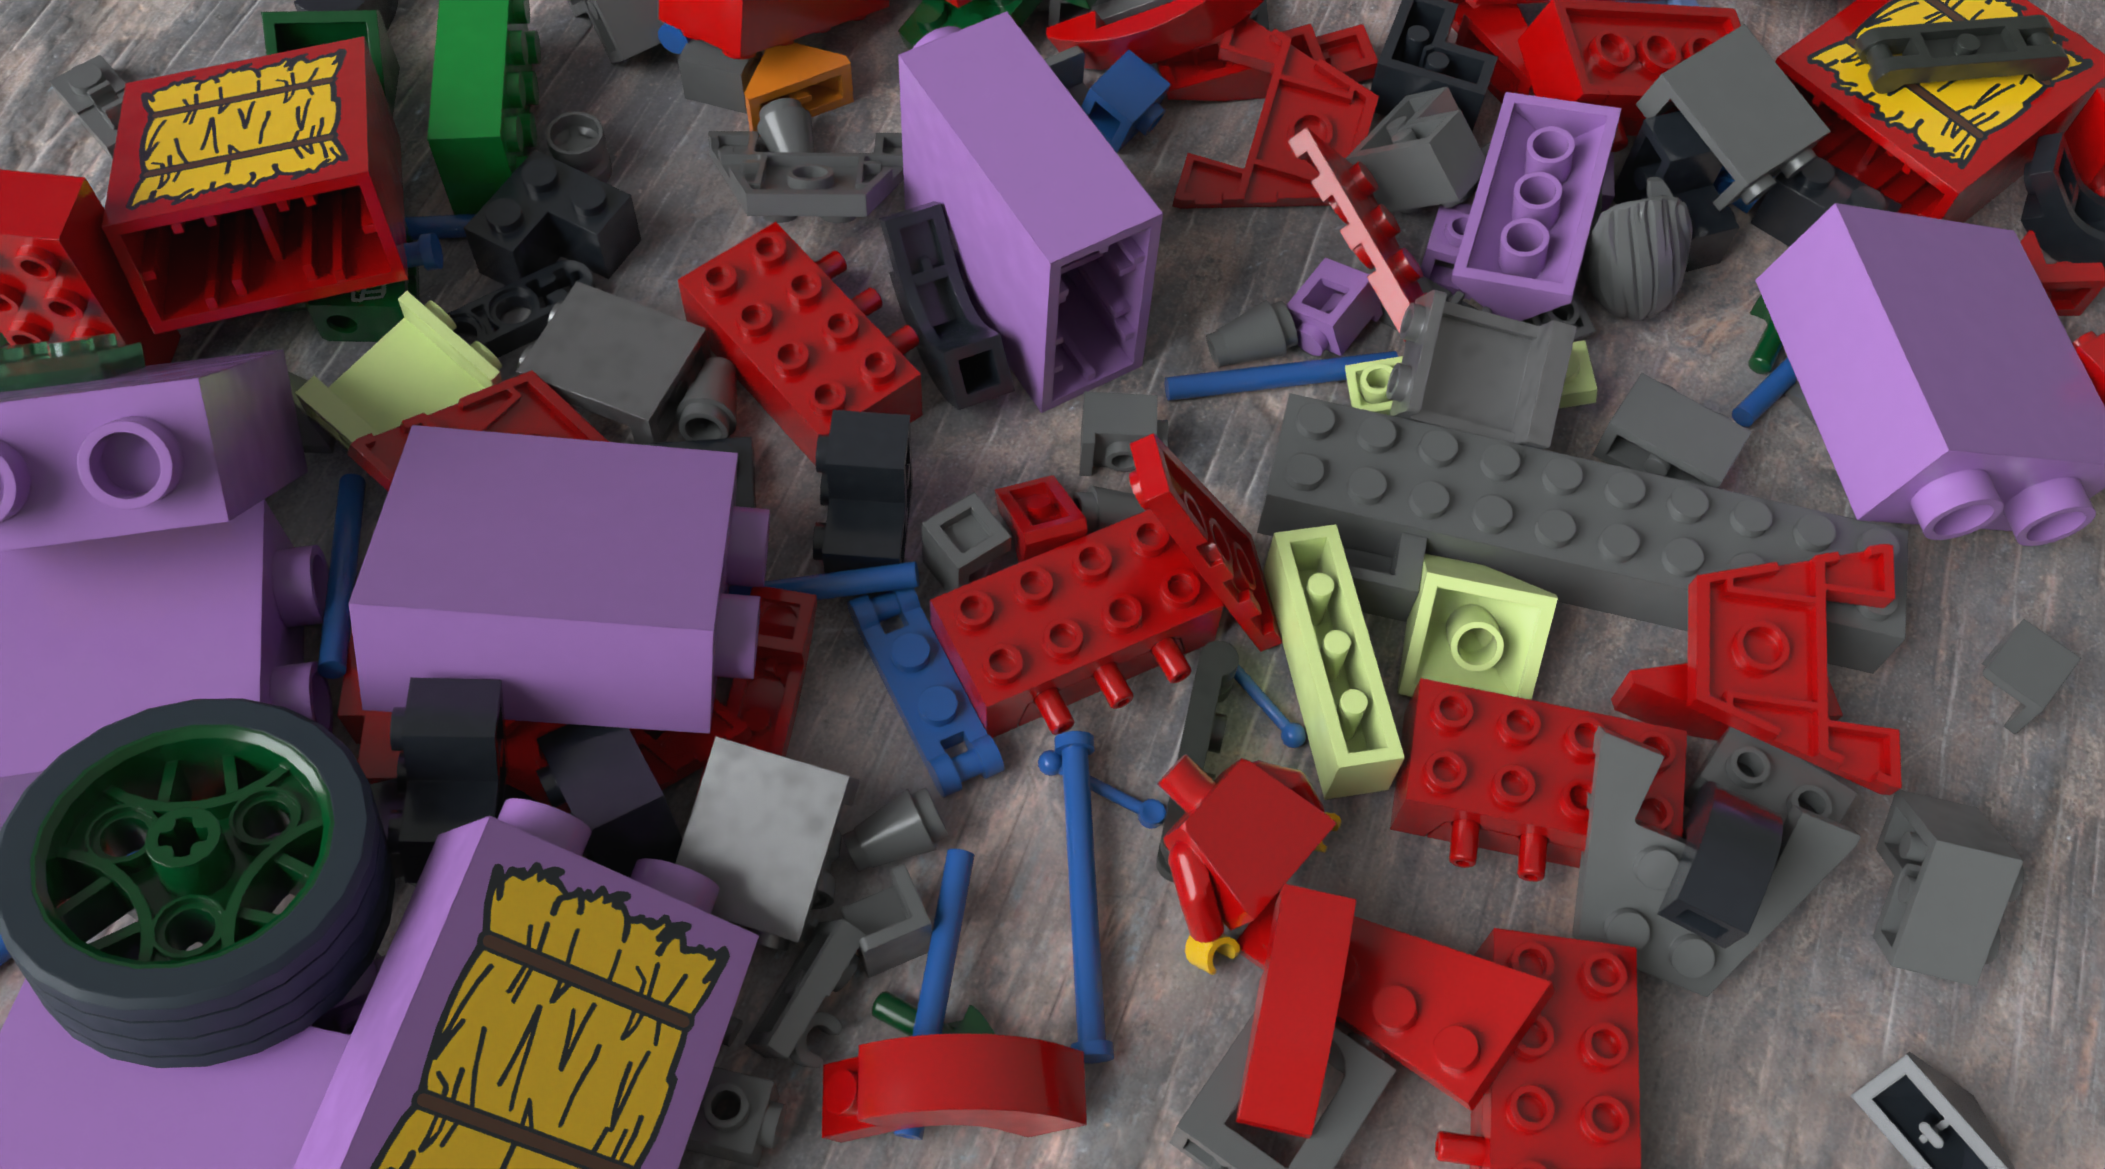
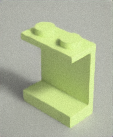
[295,291,503,449]

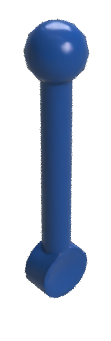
[1233,664,1306,748]
[1038,750,1166,829]

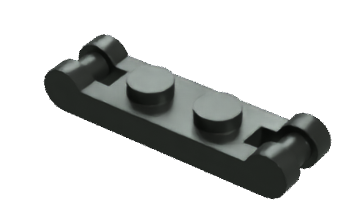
[1854,15,2070,94]
[1156,640,1239,882]

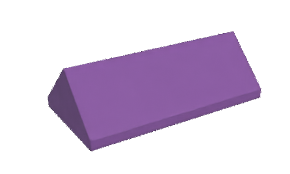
[1451,92,1622,321]

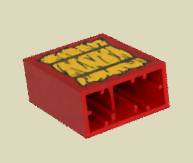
[1775,0,2105,223]
[101,36,408,334]

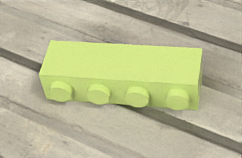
[1263,524,1405,800]

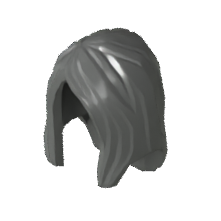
[1580,177,1693,321]

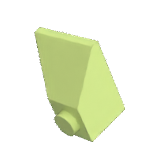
[1398,554,1558,700]

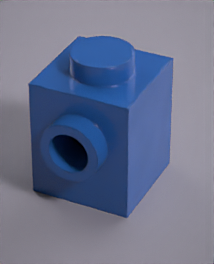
[1081,50,1171,153]

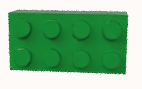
[427,0,541,215]

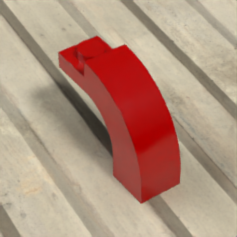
[822,1033,1087,1143]

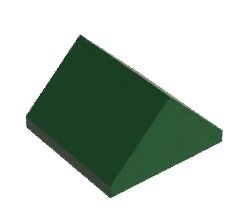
[261,10,400,117]

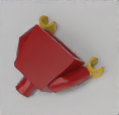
[1157,754,1342,975]

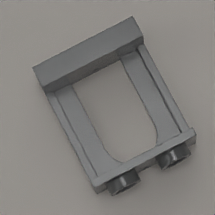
[1170,1013,1396,1169]

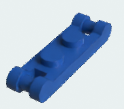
[847,588,1005,798]

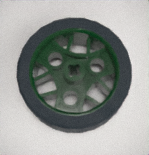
[0,698,396,1068]

